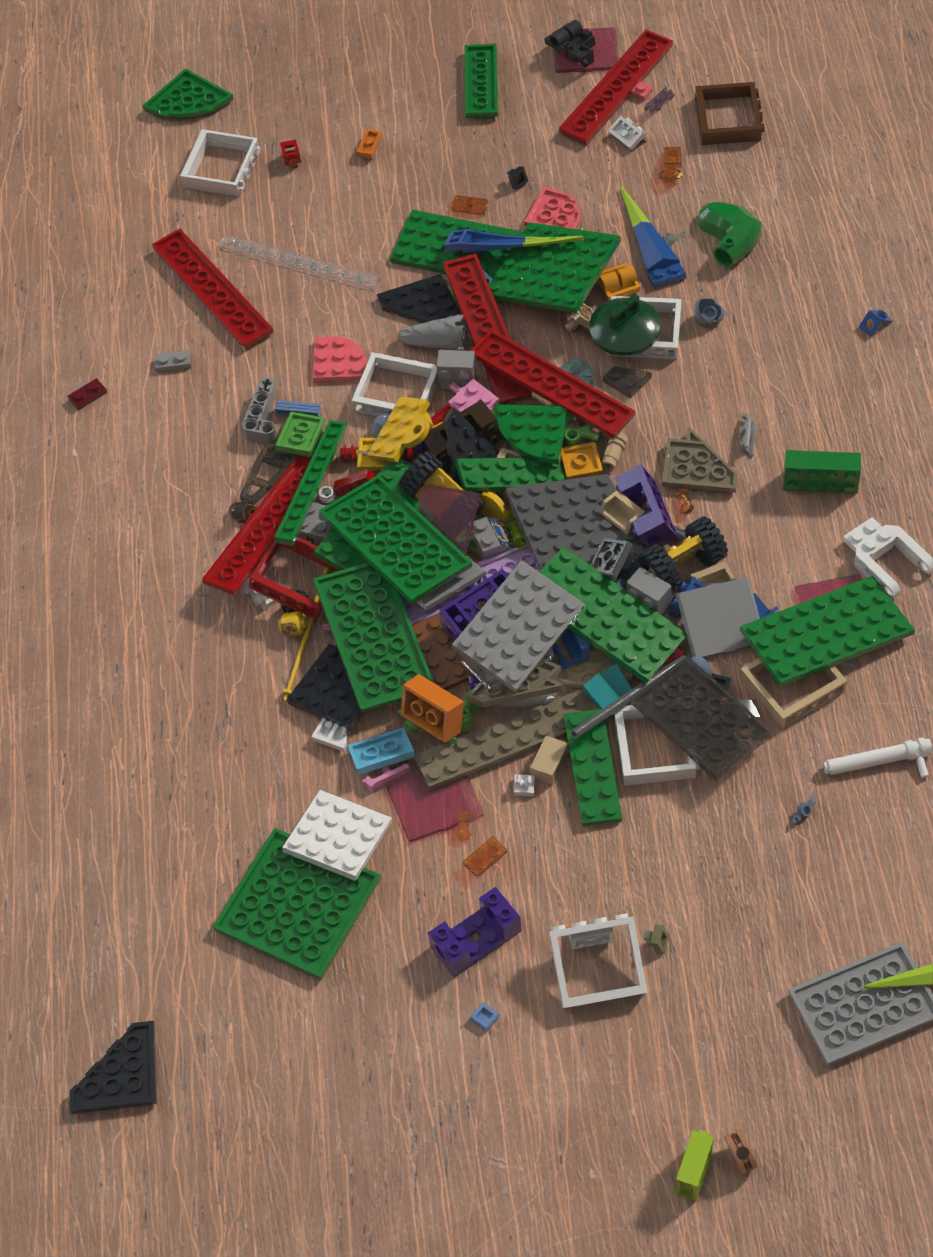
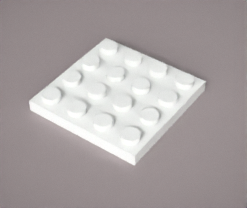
[283,790,392,881]

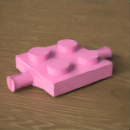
[448,379,499,415]

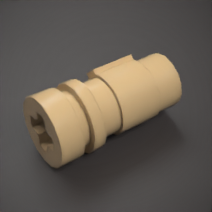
[601,432,628,471]

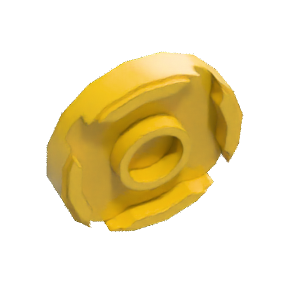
[478,491,508,521]

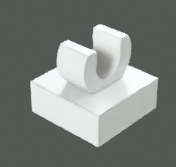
[514,775,535,797]

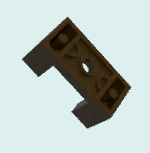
[422,399,501,473]

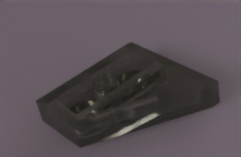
[603,366,652,399]

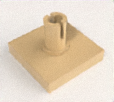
[565,303,593,333]

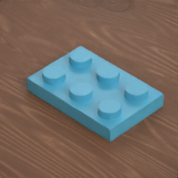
[347,727,415,775]

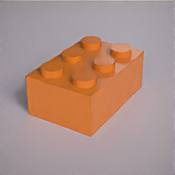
[401,674,464,743]

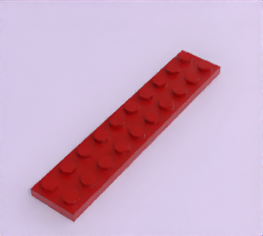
[559,29,673,145]
[152,228,274,349]
[443,254,532,405]
[470,329,635,439]
[202,455,331,596]

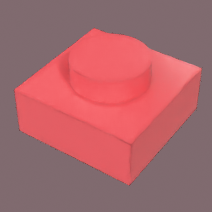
[631,81,653,101]

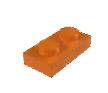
[356,129,383,159]

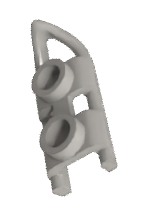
[739,414,756,457]

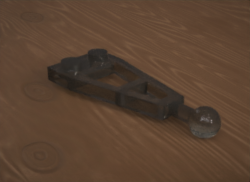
[230,444,298,521]

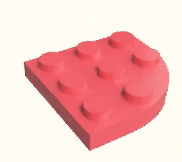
[524,187,580,229]
[313,336,367,382]

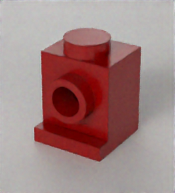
[280,139,301,167]

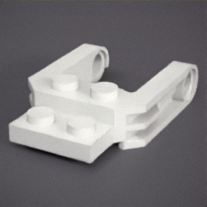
[843,517,933,599]

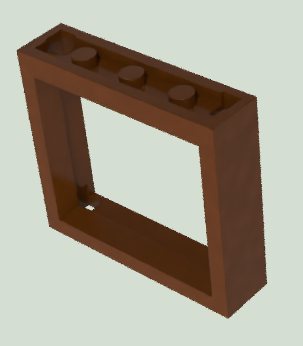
[695,82,765,145]

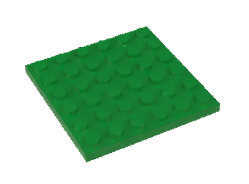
[489,222,621,313]
[213,827,381,980]

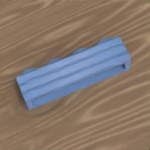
[275,400,322,417]

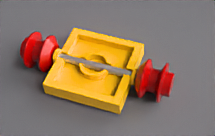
[340,438,413,471]

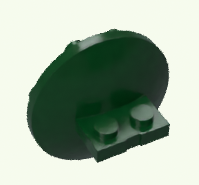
[589,293,660,356]

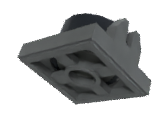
[591,538,633,583]

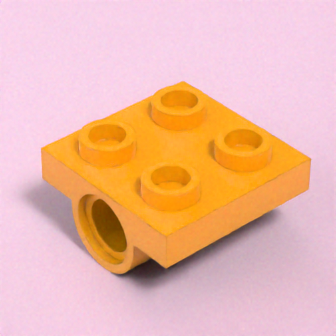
[597,263,641,301]

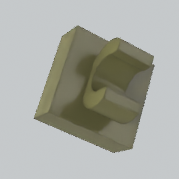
[643,925,670,954]

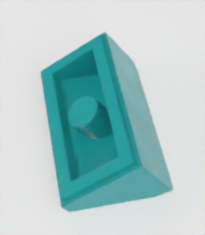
[599,664,631,697]
[581,673,620,709]

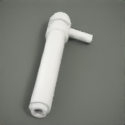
[823,737,933,778]

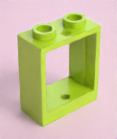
[675,1130,714,1202]

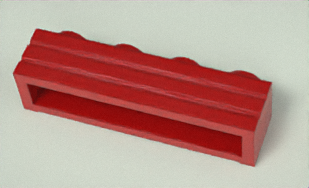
[333,469,375,496]

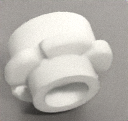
[317,486,335,503]

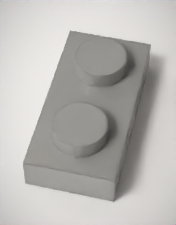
[155,350,191,372]

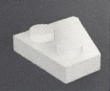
[311,718,348,752]

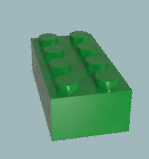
[783,450,861,494]

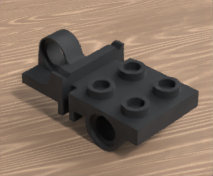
[544,20,596,67]

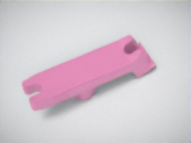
[362,764,410,792]

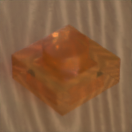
[658,166,683,184]

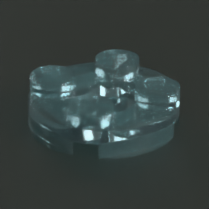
[560,358,594,385]

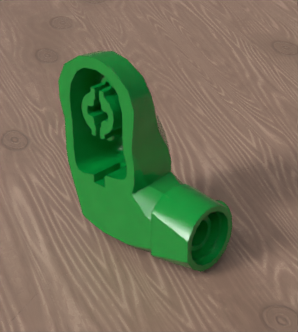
[698,202,762,268]

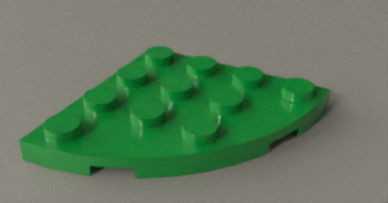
[142,68,234,118]
[495,405,568,465]

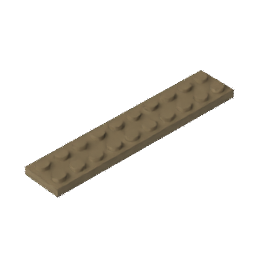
[414,689,610,791]

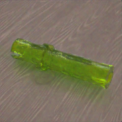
[507,510,526,548]

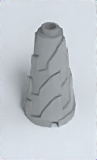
[398,315,468,351]

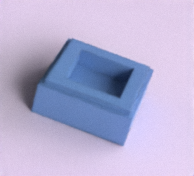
[470,1002,500,1033]

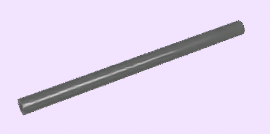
[571,655,688,739]

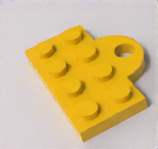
[367,397,430,463]

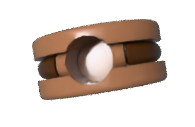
[724,1129,758,1175]

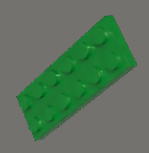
[465,43,498,118]
[455,458,567,492]
[563,709,622,826]

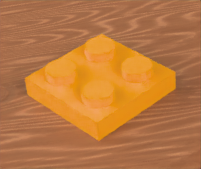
[561,442,603,479]

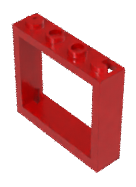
[249,537,340,620]

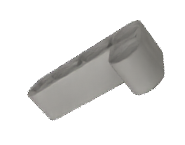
[242,377,277,445]

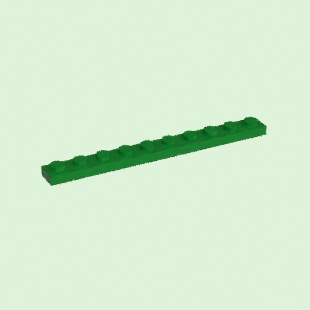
[275,420,347,546]

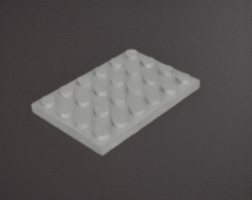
[452,560,585,692]
[788,942,933,1066]

